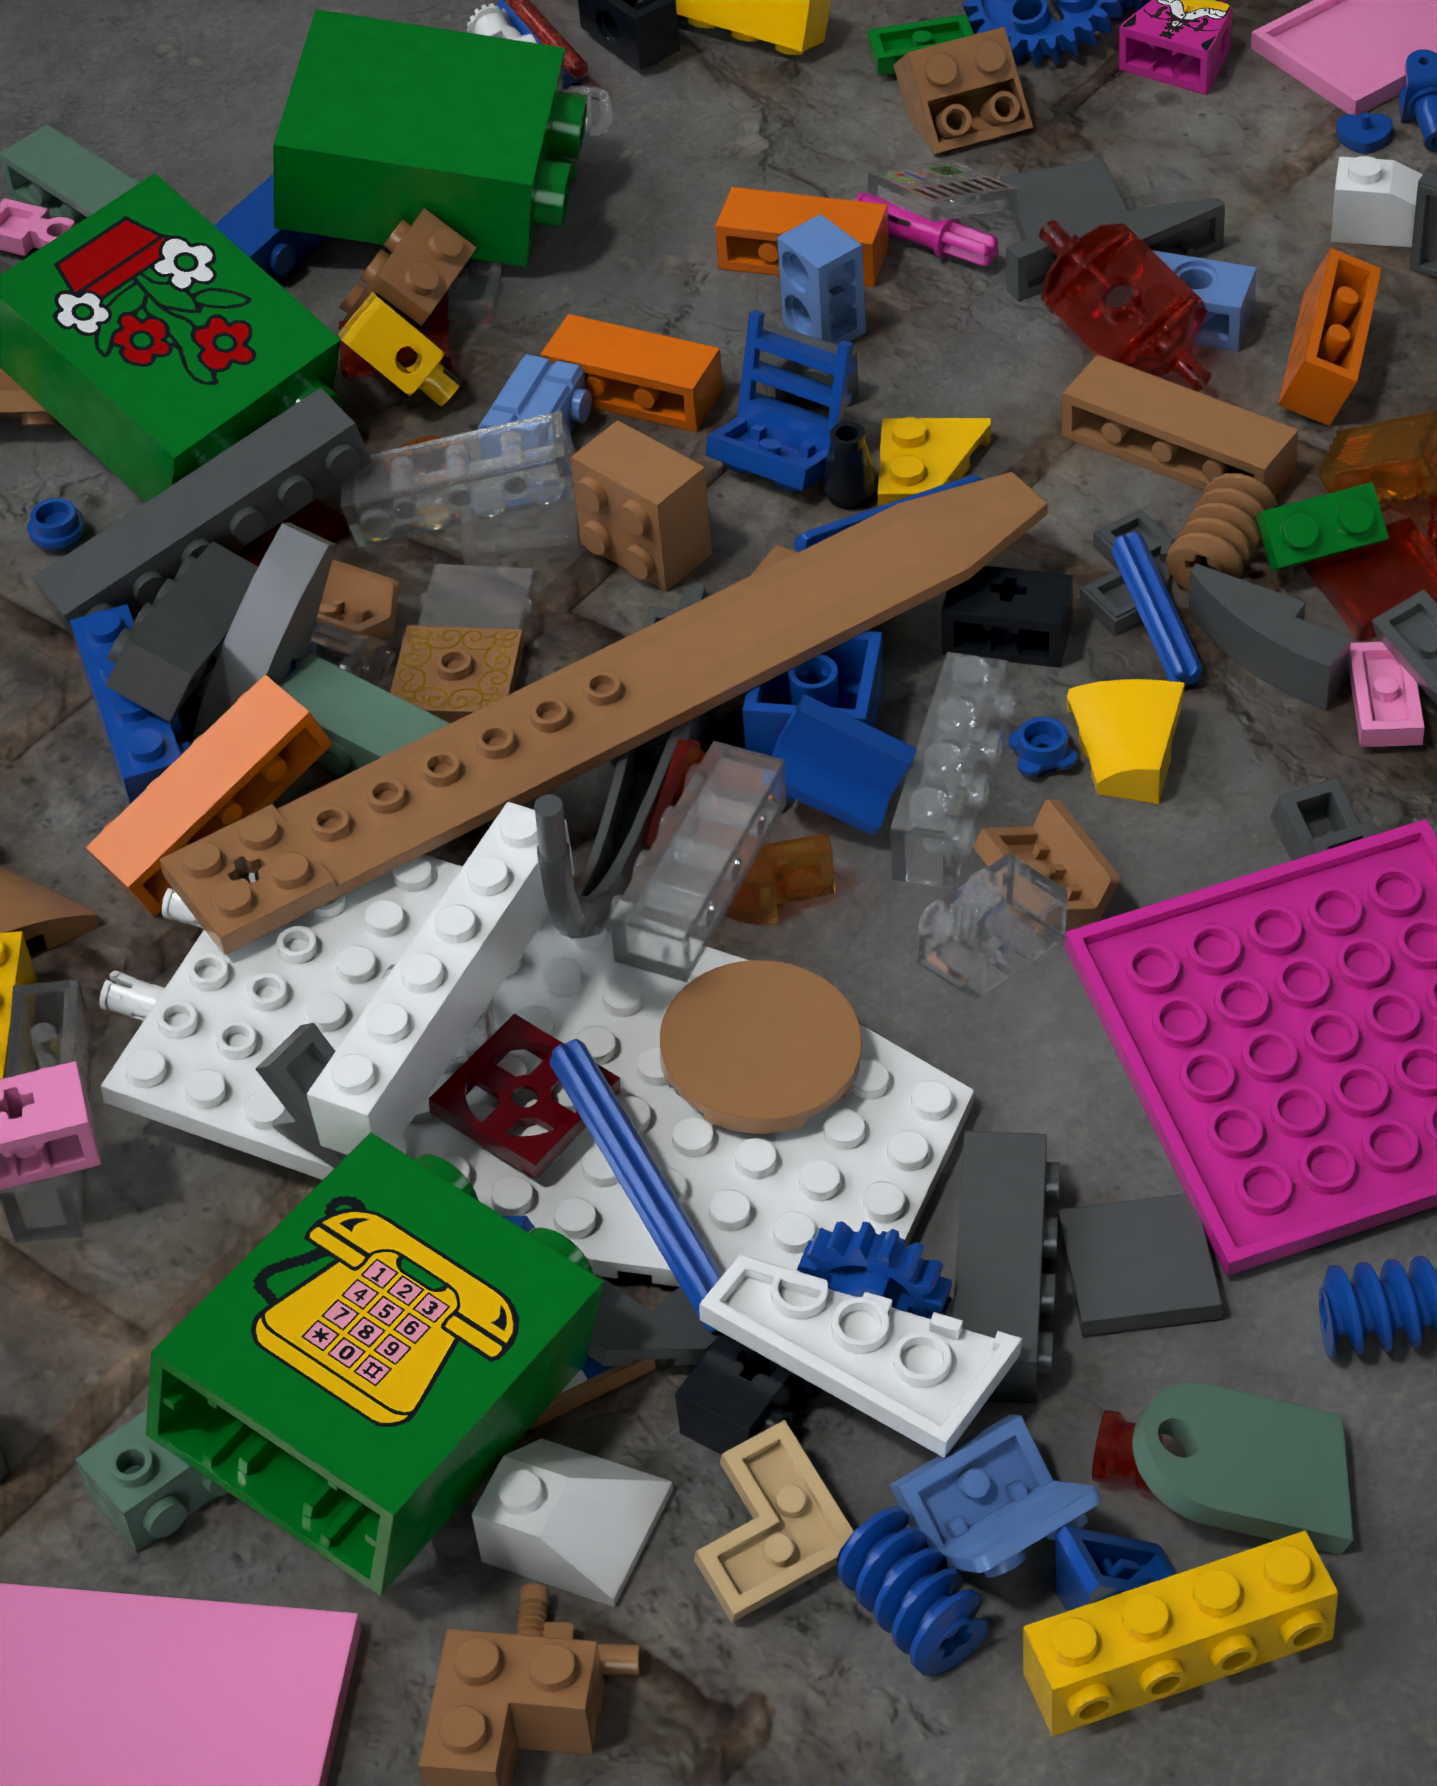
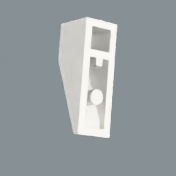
[1331,156,1423,248]

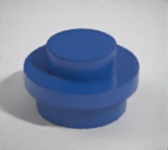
[27,498,86,550]

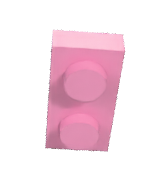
[1348,642,1425,747]

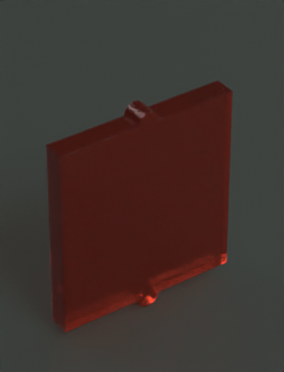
[644,738,706,859]

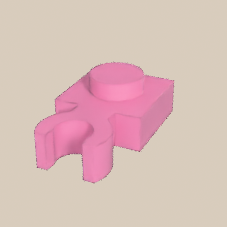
[0,198,75,256]

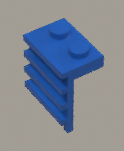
[705,310,857,491]

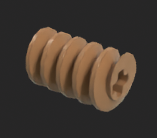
[1166,473,1277,592]

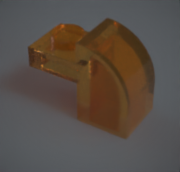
[693,808,835,925]

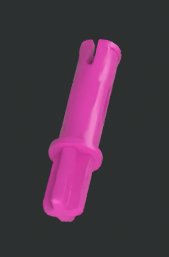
[854,192,1000,267]

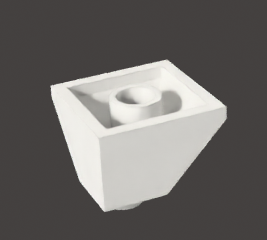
[472,1438,674,1608]

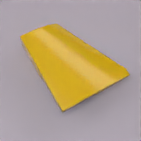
[1066,679,1185,804]

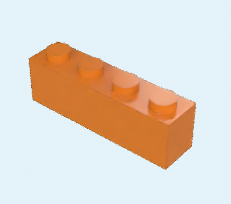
[85,674,333,917]

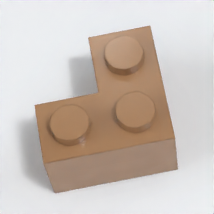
[419,1628,605,1786]

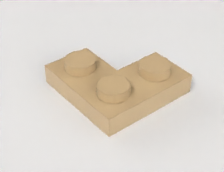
[694,1420,854,1623]

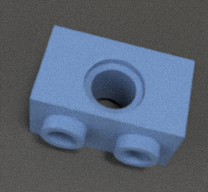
[1131,250,1257,352]

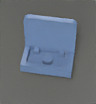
[889,1414,1102,1578]

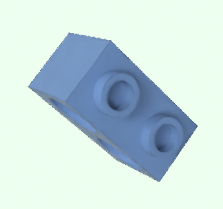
[777,214,866,345]

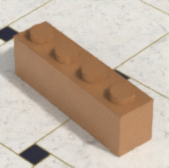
[1062,355,1299,497]

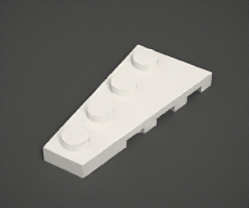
[699,1254,1022,1458]

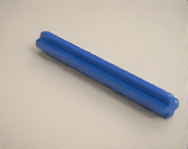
[550,1039,723,1333]

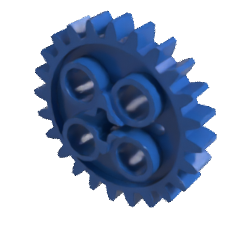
[963,0,1127,66]

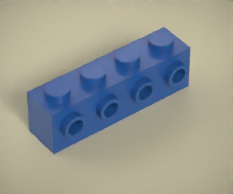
[70,604,190,805]

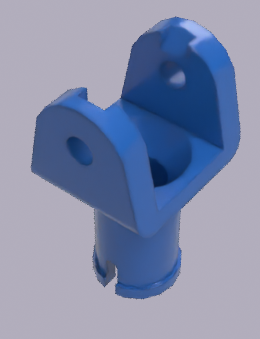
[1399,49,1437,152]

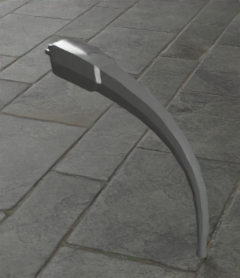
[534,583,715,939]

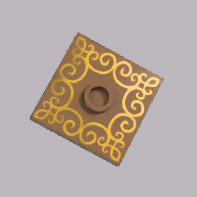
[390,625,525,723]

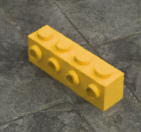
[1023,1530,1338,1737]

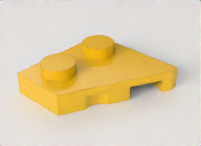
[877,417,991,507]

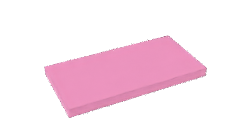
[1251,0,1437,116]
[0,1583,362,1786]

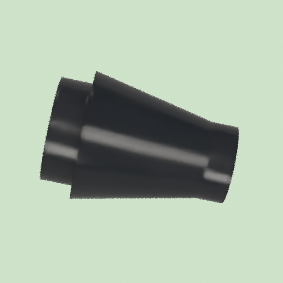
[821,422,878,509]

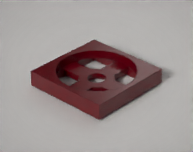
[428,1013,620,1179]

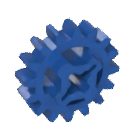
[797,1221,953,1319]

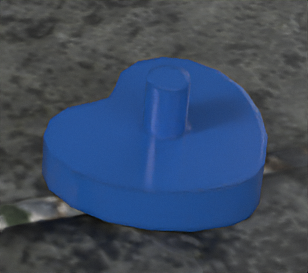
[1336,112,1393,154]

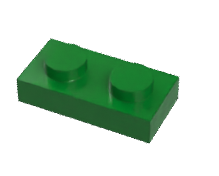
[867,14,974,76]
[1255,482,1389,572]

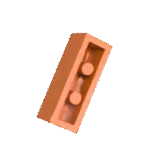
[715,187,889,287]
[1277,247,1382,426]
[540,314,723,432]

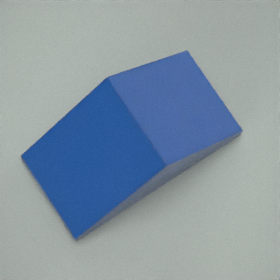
[1055,1525,1176,1611]

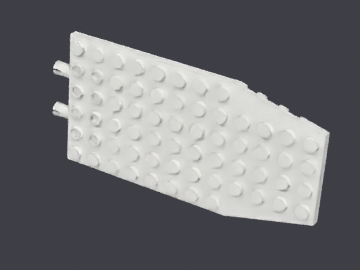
[100,854,974,1287]

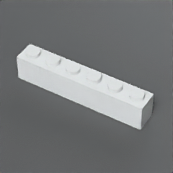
[306,801,575,1155]

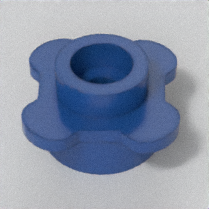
[1008,717,1077,776]

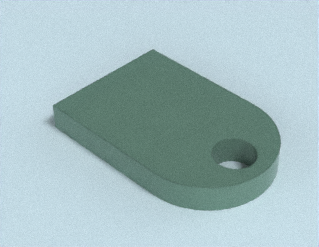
[1132,1382,1354,1555]

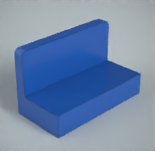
[764,694,916,835]

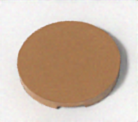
[660,960,862,1134]

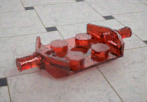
[1039,220,1212,391]

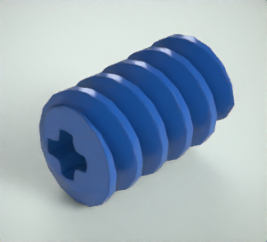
[1319,1256,1437,1358]
[837,1506,989,1676]

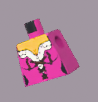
[1119,0,1233,95]

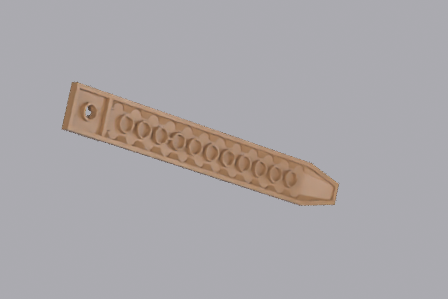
[159,472,1048,955]

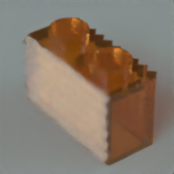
[1318,411,1437,507]

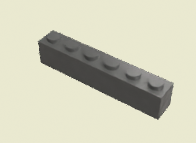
[33,388,372,640]

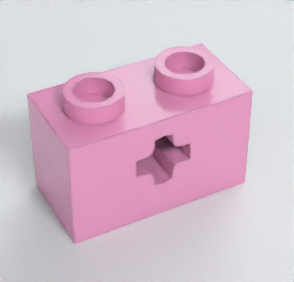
[0,1061,102,1190]

